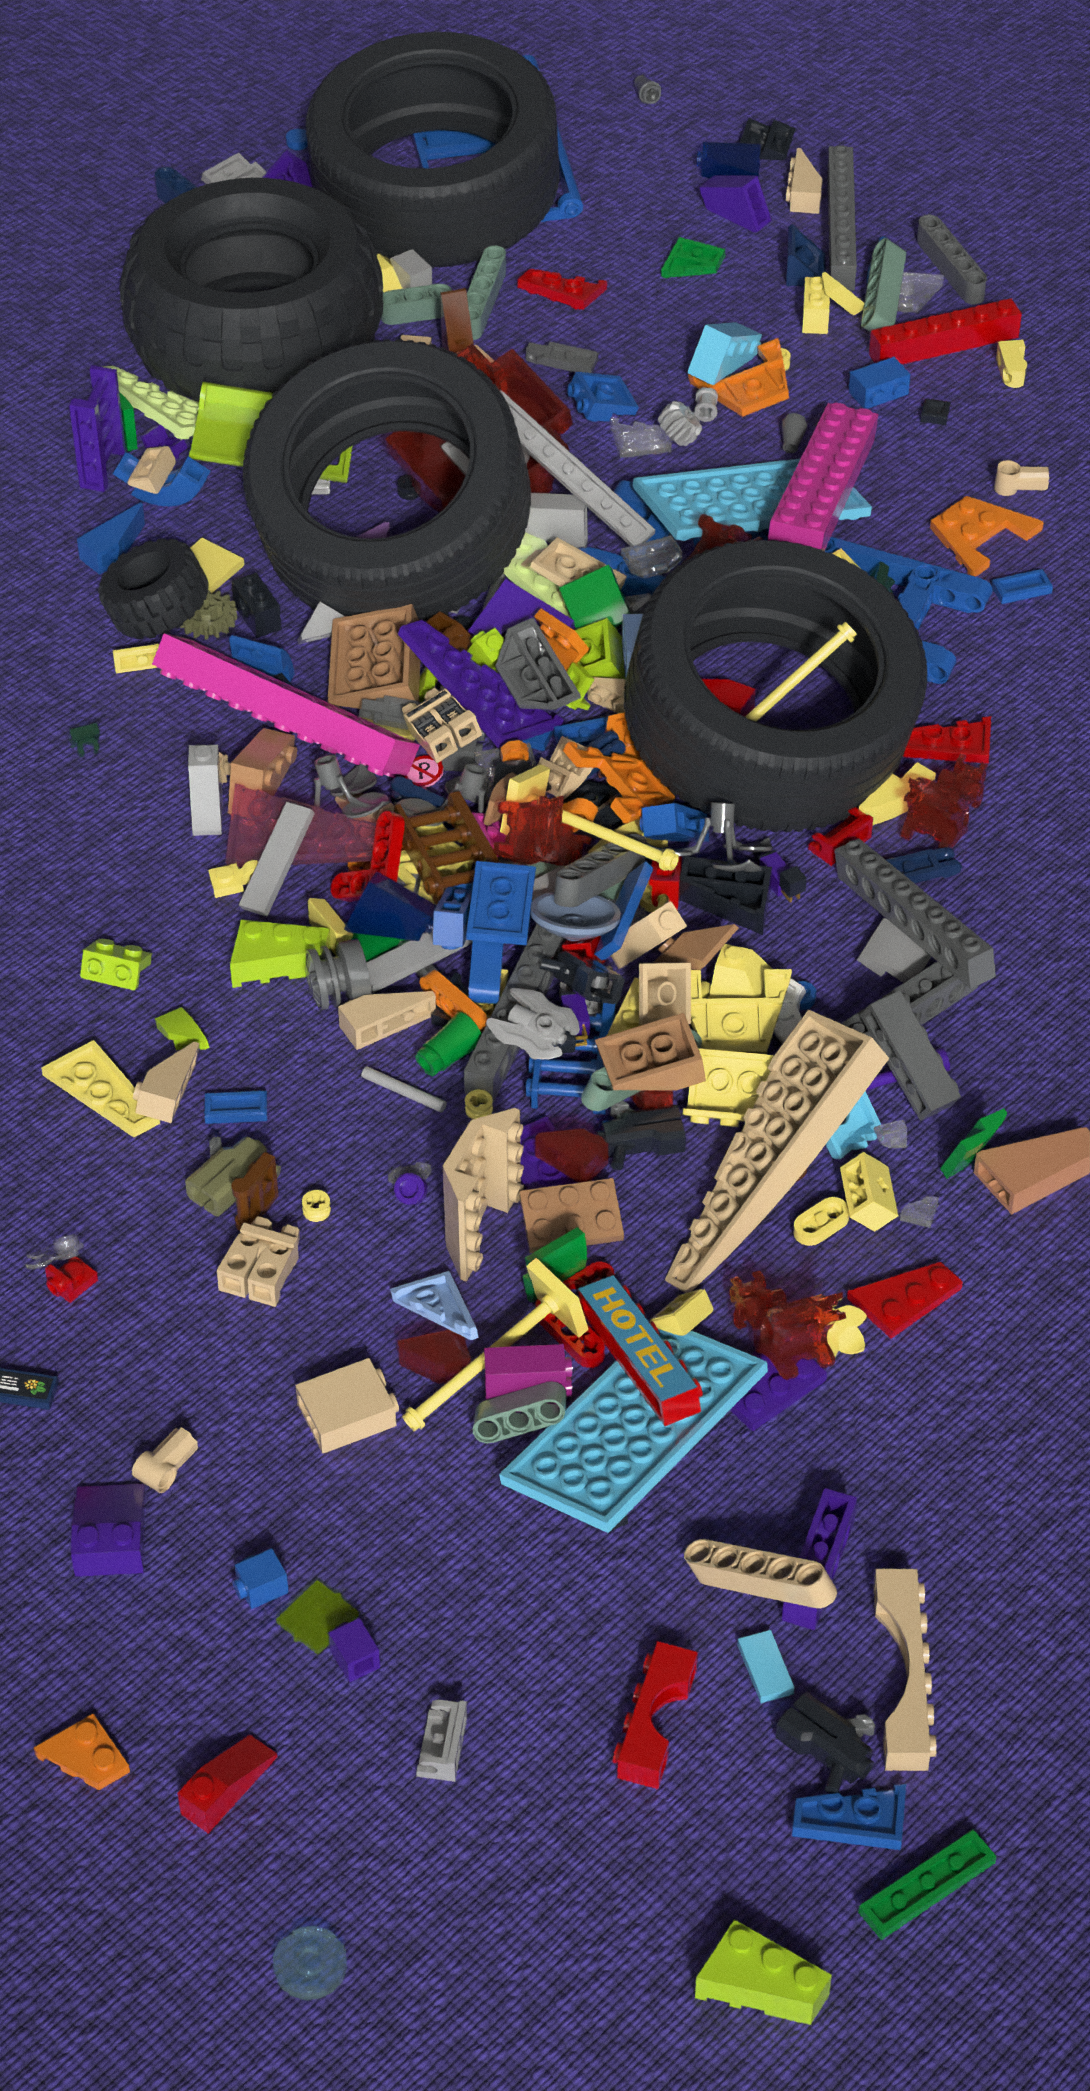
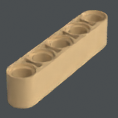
[684,1539,837,1608]

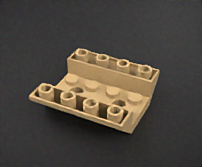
[443,1108,524,1282]

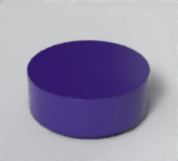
[394,1173,428,1205]

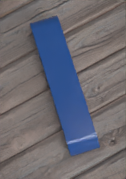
[468,940,504,1004]

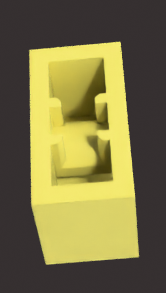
[802,277,830,334]
[840,1152,898,1232]

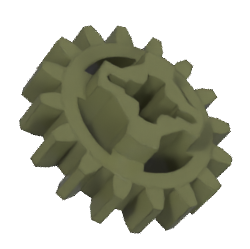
[180,589,237,639]

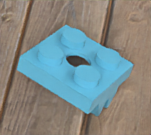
[826,1091,881,1159]

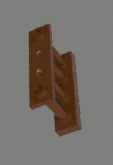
[394,791,501,906]

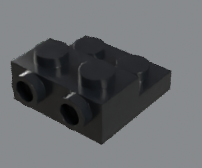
[553,780,622,838]

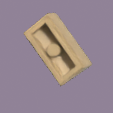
[127,446,176,494]

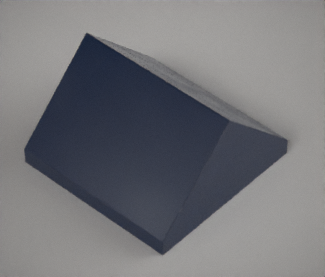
[786,224,825,286]

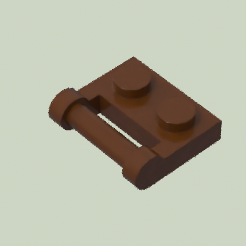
[231,1152,279,1231]

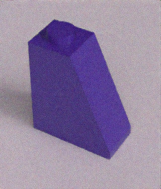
[699,176,772,232]

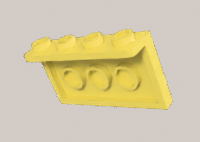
[682,1048,774,1127]

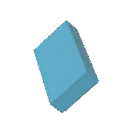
[737,1630,794,1703]

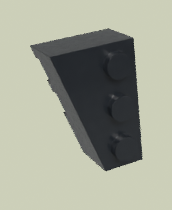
[680,856,772,935]

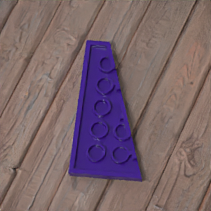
[398,620,564,749]

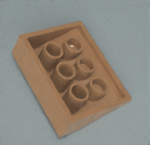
[328,604,420,709]

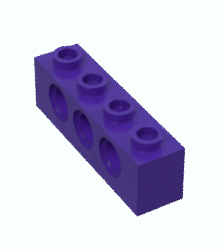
[782,1488,857,1630]

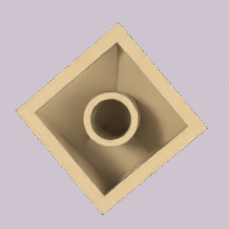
[639,962,691,1025]

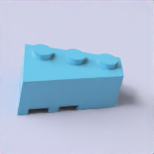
[687,322,762,385]

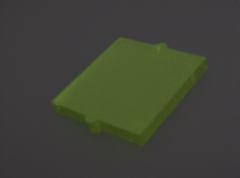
[276,1580,359,1655]

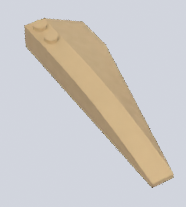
[665,1010,889,1293]

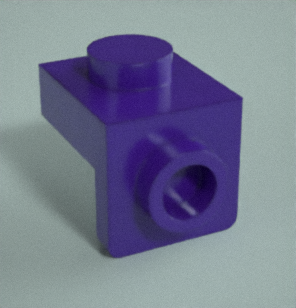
[141,424,188,459]

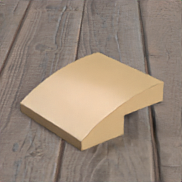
[537,736,593,800]

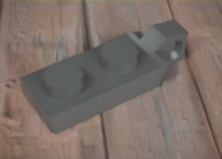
[526,342,599,373]
[359,695,423,730]

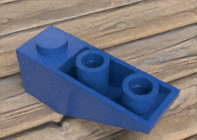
[77,502,145,575]

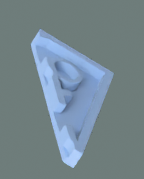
[390,1271,478,1340]

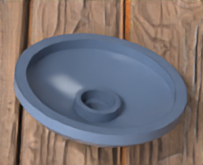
[530,892,621,941]

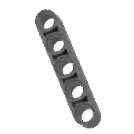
[917,215,987,305]
[554,834,646,907]

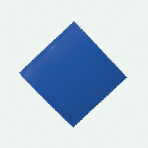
[229,635,295,682]

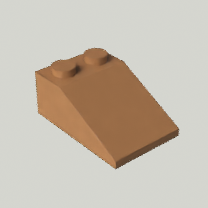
[595,1013,706,1090]

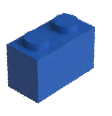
[849,357,910,409]

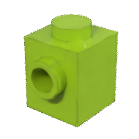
[467,628,505,669]

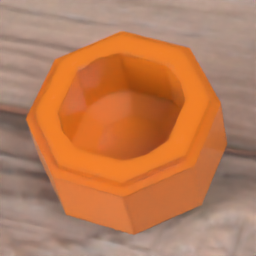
[500,740,529,762]

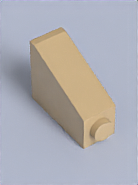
[611,901,687,969]

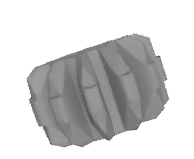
[658,401,702,446]

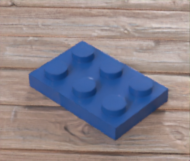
[466,861,536,945]

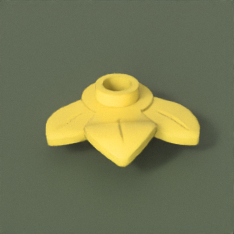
[809,1305,867,1362]

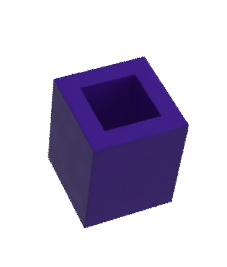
[328,1618,380,1683]

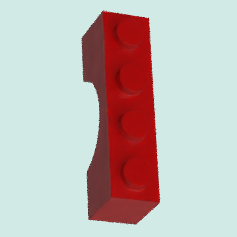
[613,1641,698,1789]

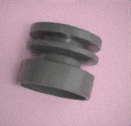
[305,938,372,1011]

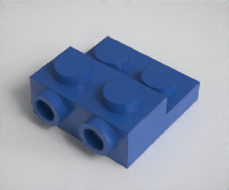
[567,372,639,422]

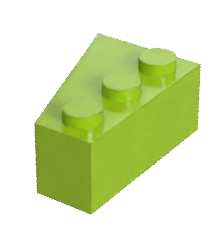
[230,920,331,988]
[695,1920,832,2025]

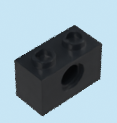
[232,573,282,638]

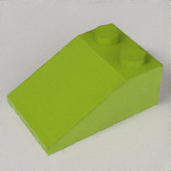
[575,618,625,679]

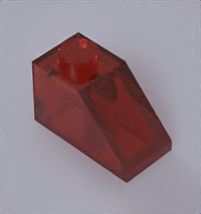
[535,1129,608,1183]
[397,1330,471,1384]

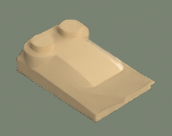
[521,537,627,590]

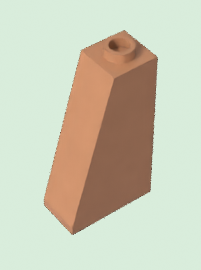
[974,1127,1090,1215]

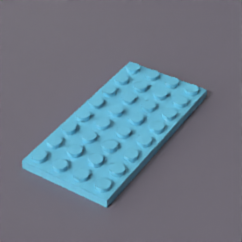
[633,459,872,541]
[499,1329,768,1533]

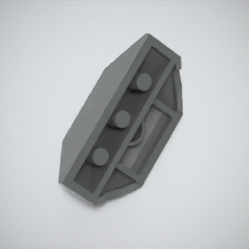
[496,618,581,710]

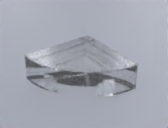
[874,1120,907,1148]
[388,1162,431,1184]
[900,1196,939,1228]

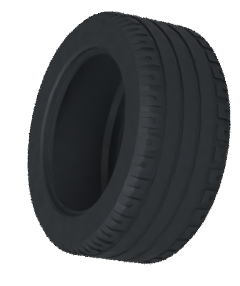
[306,32,559,268]
[243,339,531,622]
[624,540,927,832]

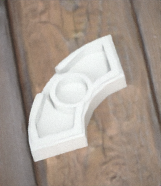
[774,979,806,1044]

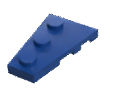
[792,1784,906,1850]

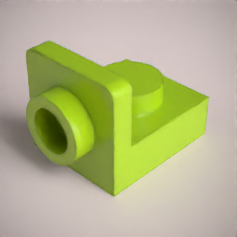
[566,662,595,710]

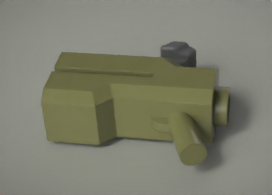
[185,1137,281,1216]

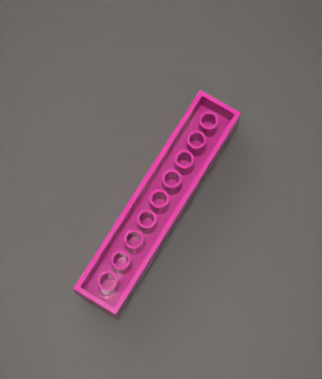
[768,403,879,551]
[152,633,420,778]

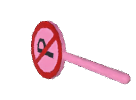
[402,755,444,790]

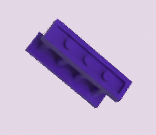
[69,365,126,492]

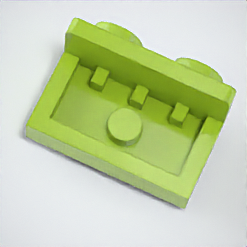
[80,939,152,990]

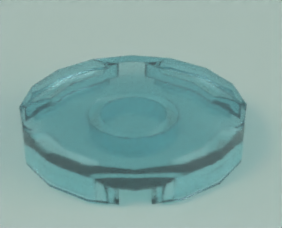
[273,1926,347,2000]

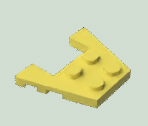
[691,969,792,1055]

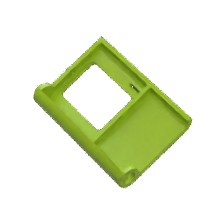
[189,382,352,483]

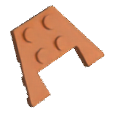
[687,338,789,417]
[930,496,1044,577]
[563,742,676,824]

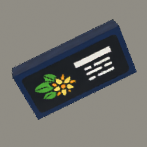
[0,1368,59,1410]

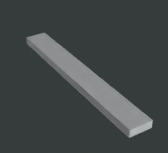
[500,390,655,551]
[367,865,564,993]

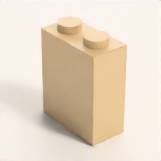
[296,1358,399,1454]

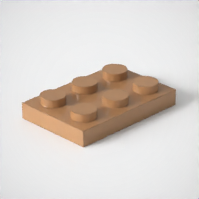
[519,1178,624,1253]

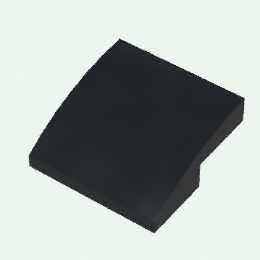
[736,118,796,160]

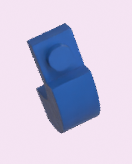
[113,452,210,506]

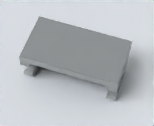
[416,1700,467,1782]

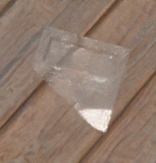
[897,272,944,313]
[610,418,672,458]

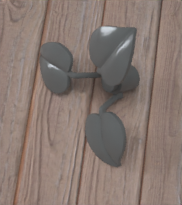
[264,755,390,837]
[394,764,525,855]
[646,802,772,872]

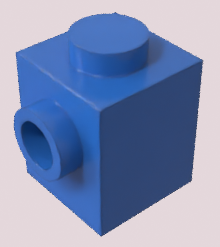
[232,1548,289,1609]

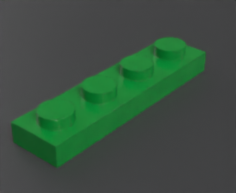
[858,1830,997,1940]

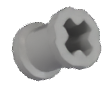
[694,387,718,422]

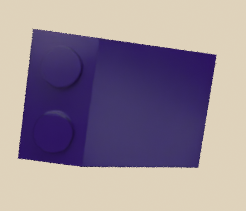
[71,1484,145,1577]

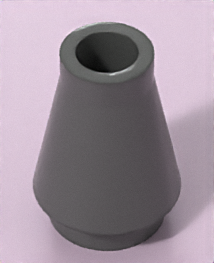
[634,75,661,104]
[782,413,807,453]

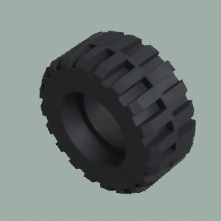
[98,538,209,639]

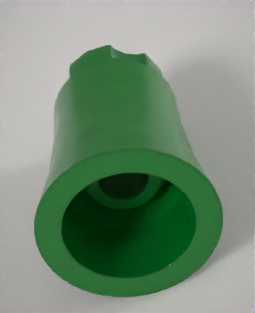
[415,1011,482,1076]

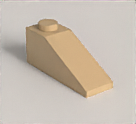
[338,991,436,1050]
[133,1042,200,1123]

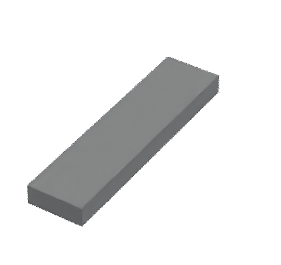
[239,802,315,917]

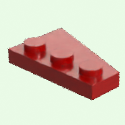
[517,269,608,310]
[903,716,991,764]
[847,1262,963,1339]

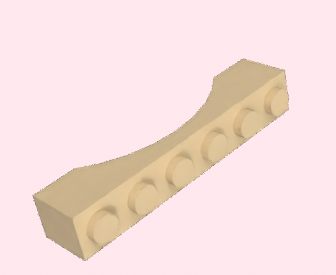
[873,1569,936,1771]

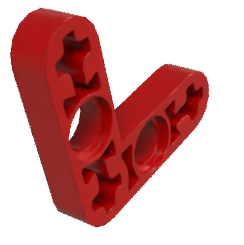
[331,810,405,902]
[535,1262,615,1368]

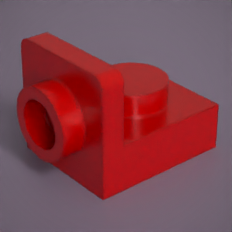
[45,1256,98,1303]

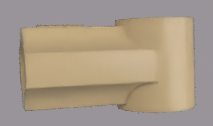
[994,460,1049,496]
[132,1427,198,1493]

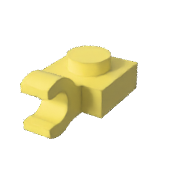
[208,860,258,898]

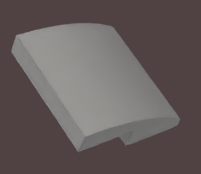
[201,153,266,184]
[857,918,931,983]

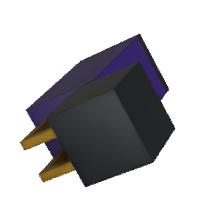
[758,850,807,903]
[554,992,590,1054]

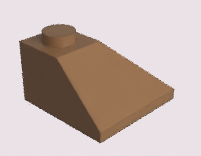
[654,924,739,970]

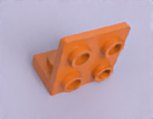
[534,608,589,672]

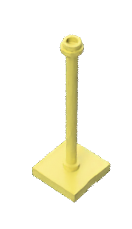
[745,622,857,722]
[500,764,679,871]
[402,1258,589,1431]

